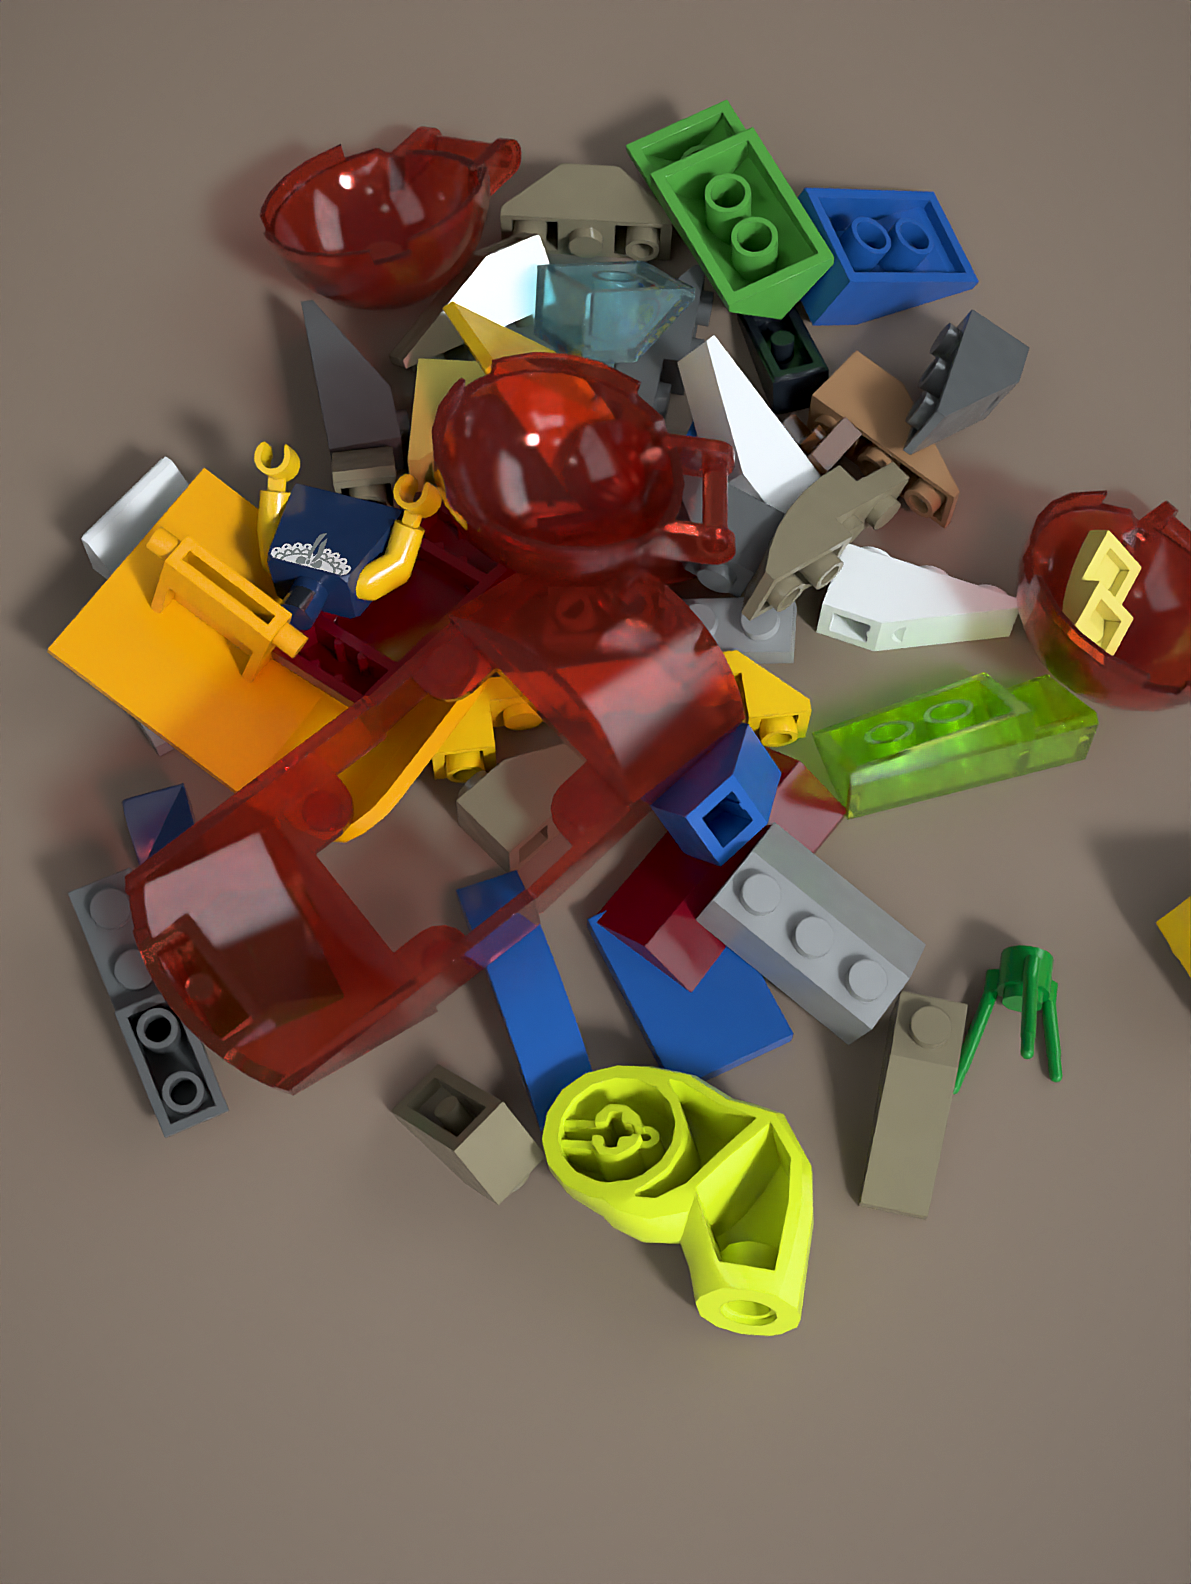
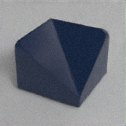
[122,783,205,875]

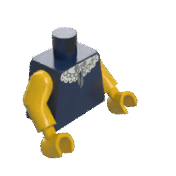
[254,442,442,630]

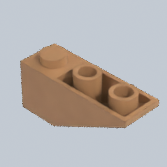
[807,350,960,529]

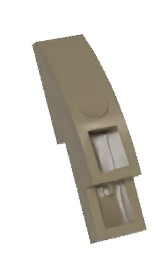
[741,462,910,621]

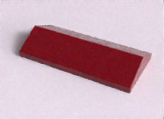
[596,746,848,993]

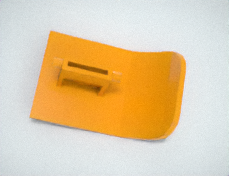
[47,468,492,843]

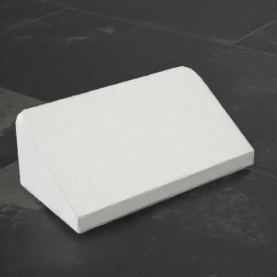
[81,456,189,580]

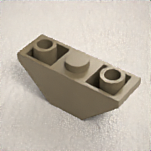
[500,163,673,261]

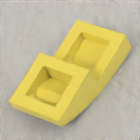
[1062,530,1142,669]

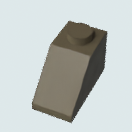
[391,1064,546,1206]

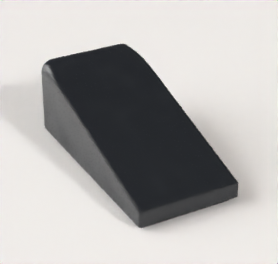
[737,305,829,415]

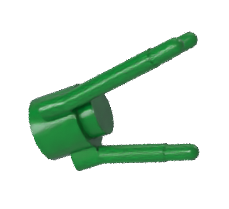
[953,945,1063,1095]

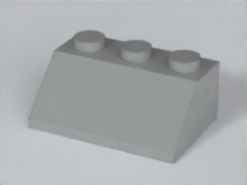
[695,822,926,1045]

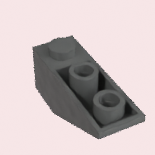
[903,309,1030,455]

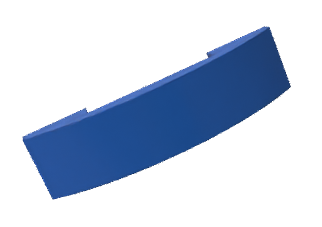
[456,870,593,1131]

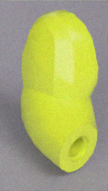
[542,1065,814,1336]

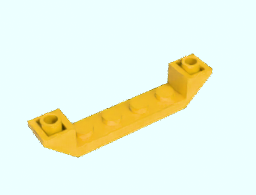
[432,650,812,783]

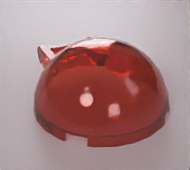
[259,126,522,311]
[432,352,736,581]
[1016,490,1191,712]

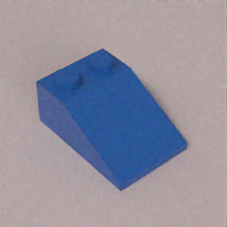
[797,188,979,326]

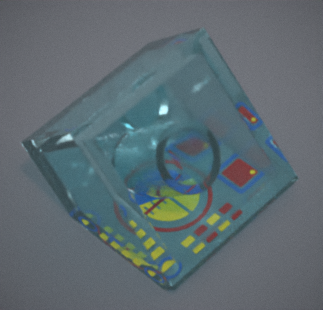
[534,261,696,372]

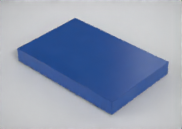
[587,910,794,1081]

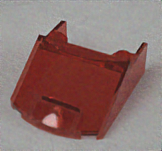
[354,539,746,914]
[125,696,541,1096]

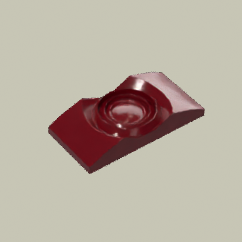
[271,500,530,719]

